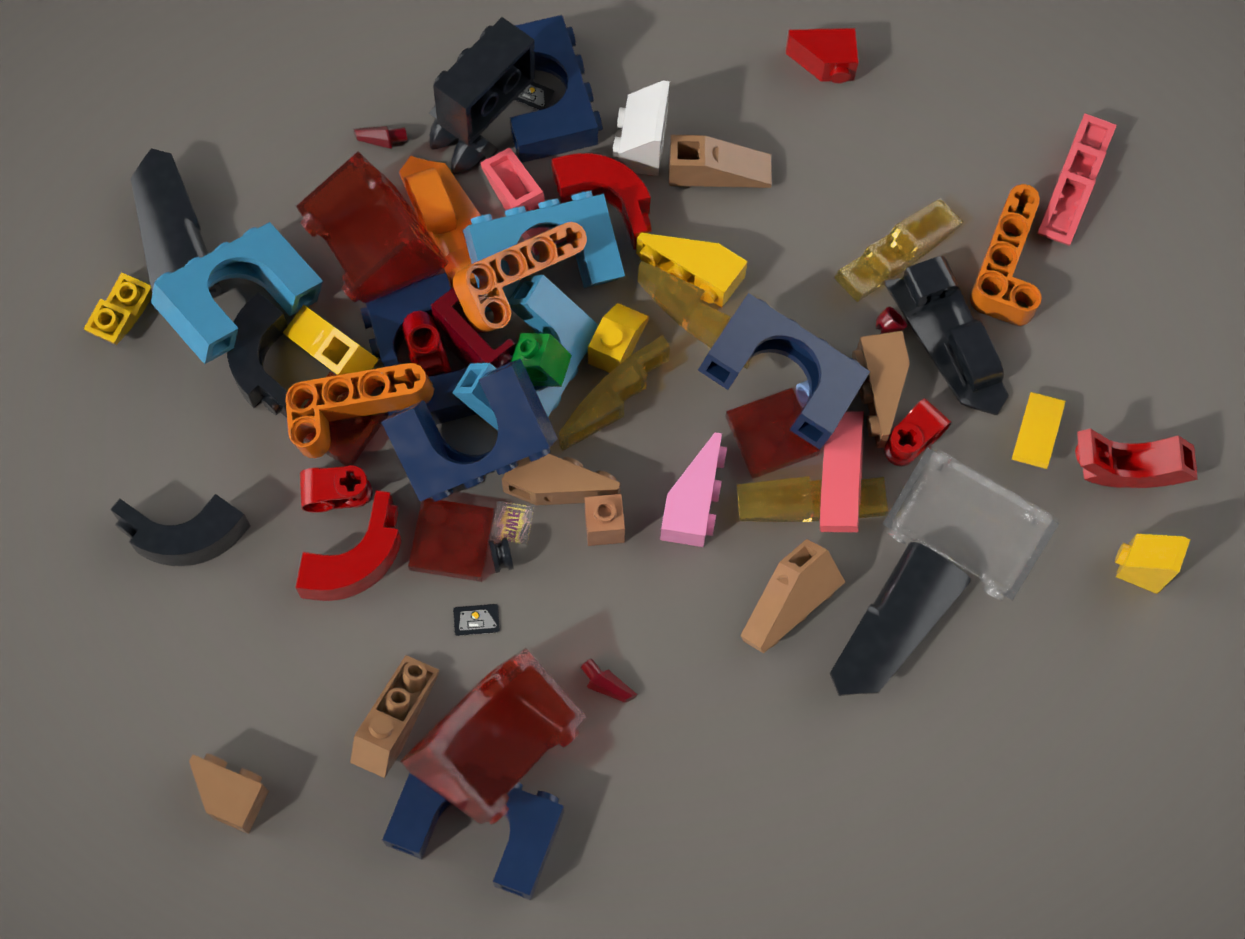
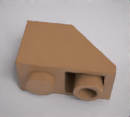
[189,753,269,834]

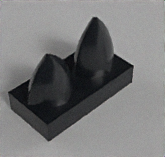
[429,106,498,175]

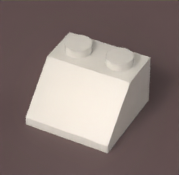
[613,80,670,176]

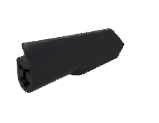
[131,148,221,312]
[884,256,1009,416]
[830,542,971,696]

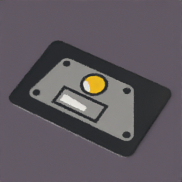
[515,82,554,110]
[453,604,500,636]

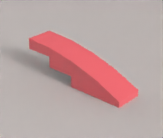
[1037,113,1117,246]
[820,411,864,532]

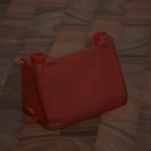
[296,151,449,303]
[401,648,586,825]

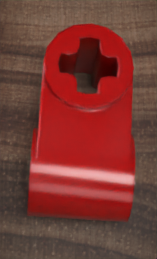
[403,311,451,377]
[884,398,952,466]
[300,465,373,513]

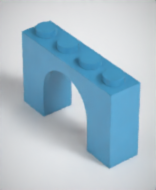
[463,191,625,312]
[151,222,323,364]
[453,275,599,431]

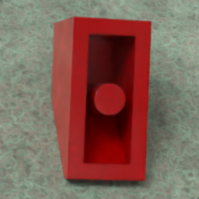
[785,28,859,83]

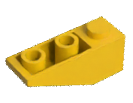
[636,233,748,307]
[283,304,379,375]

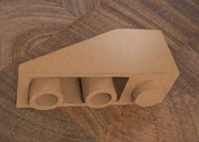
[669,135,772,188]
[852,331,910,448]
[502,453,621,506]
[740,539,845,654]
[350,655,439,778]

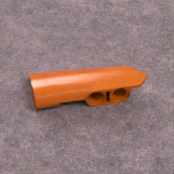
[399,156,481,289]

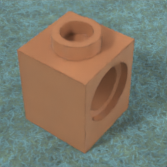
[585,494,625,546]

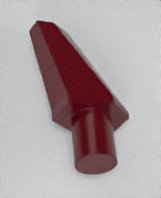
[354,126,408,149]
[580,658,637,703]

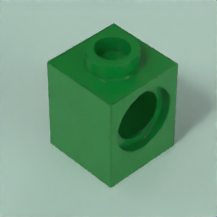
[511,333,572,387]

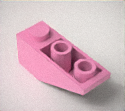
[660,432,727,547]

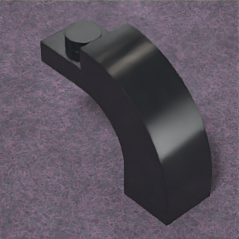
[227,292,288,418]
[110,494,251,566]

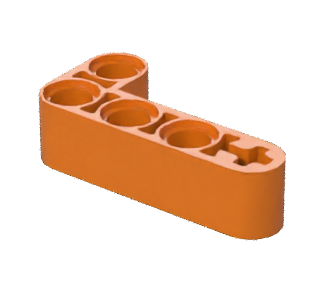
[970,184,1042,326]
[453,222,587,333]
[286,363,434,458]

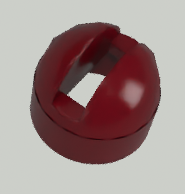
[875,306,907,334]

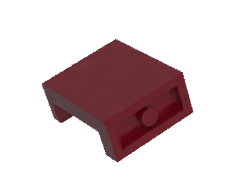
[431,287,516,368]

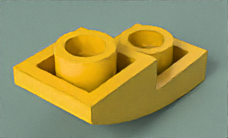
[84,272,152,345]
[1011,392,1066,469]

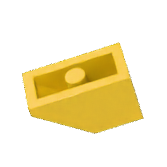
[588,303,649,377]
[1115,534,1191,594]

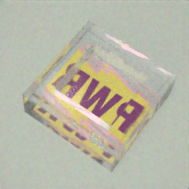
[491,501,534,545]

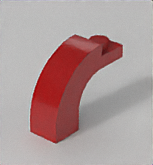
[552,153,652,250]
[1075,428,1198,488]
[295,490,402,601]

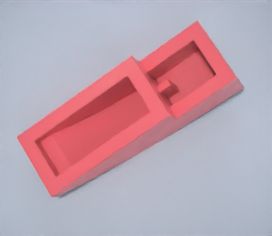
[480,147,565,256]

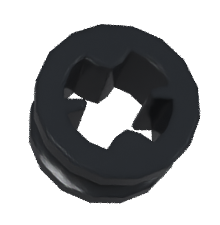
[489,537,514,573]

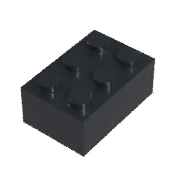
[433,17,535,146]

